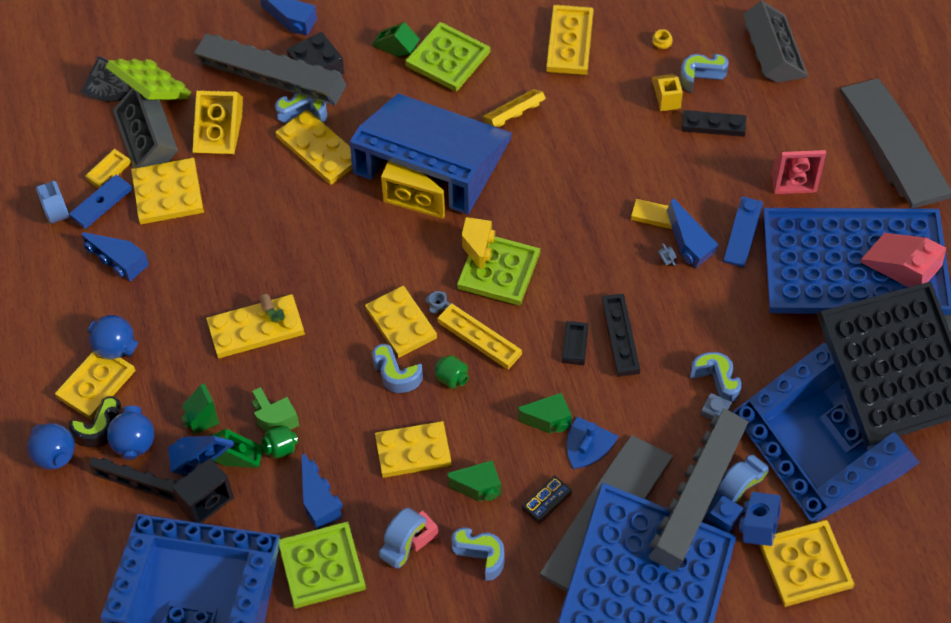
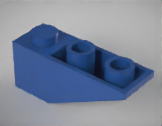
[81,232,149,282]
[302,454,343,530]

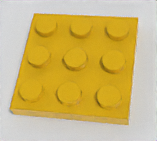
[131,158,204,225]
[759,520,855,607]

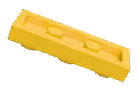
[482,89,546,127]

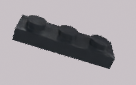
[682,110,746,137]

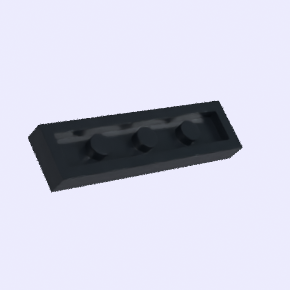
[602,293,640,377]
[89,457,178,503]

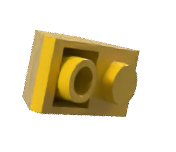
[652,74,683,111]
[462,217,495,269]

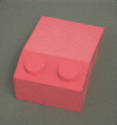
[771,150,826,194]
[861,233,946,287]

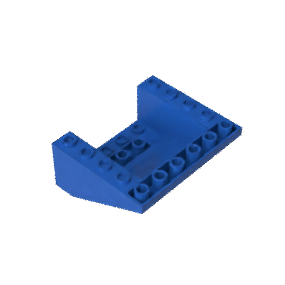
[350,93,512,215]
[732,342,920,524]
[101,514,280,623]

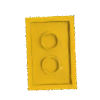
[365,285,437,358]
[55,352,136,420]
[375,421,452,478]

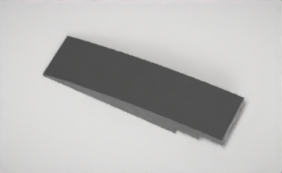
[840,78,951,209]
[540,435,673,592]

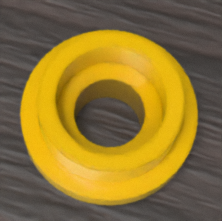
[652,29,673,49]

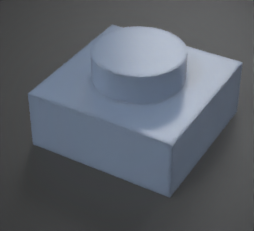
[701,393,732,420]

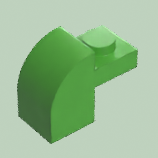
[251,387,300,432]

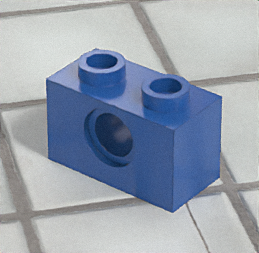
[739,492,781,546]

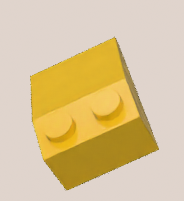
[193,91,243,155]
[381,161,445,219]

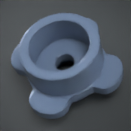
[658,243,677,266]
[425,291,450,314]

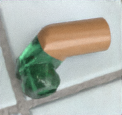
[260,294,285,323]

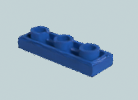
[69,174,132,229]

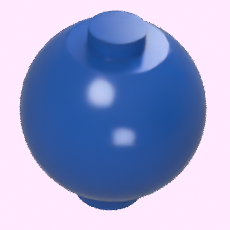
[87,315,139,360]
[107,406,154,460]
[27,423,75,470]

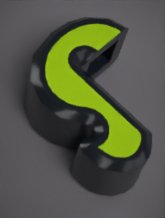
[69,396,123,448]

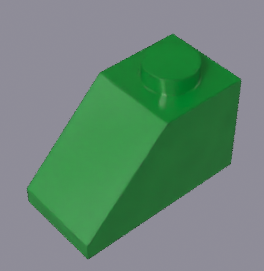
[371,22,420,57]
[181,383,219,434]
[518,393,572,434]
[211,429,263,468]
[447,460,501,502]

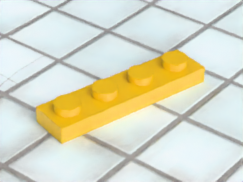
[437,303,522,370]

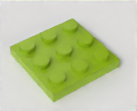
[406,22,490,92]
[106,59,191,100]
[457,237,540,306]
[279,522,366,609]

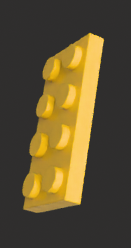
[547,5,593,75]
[275,109,352,185]
[207,294,305,359]

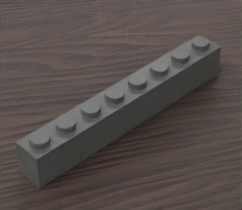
[194,34,347,105]
[649,408,748,572]

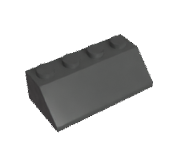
[743,0,808,83]
[113,88,178,169]

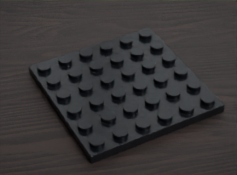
[816,281,951,447]

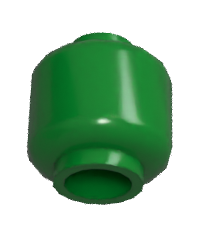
[434,355,469,389]
[261,426,298,459]

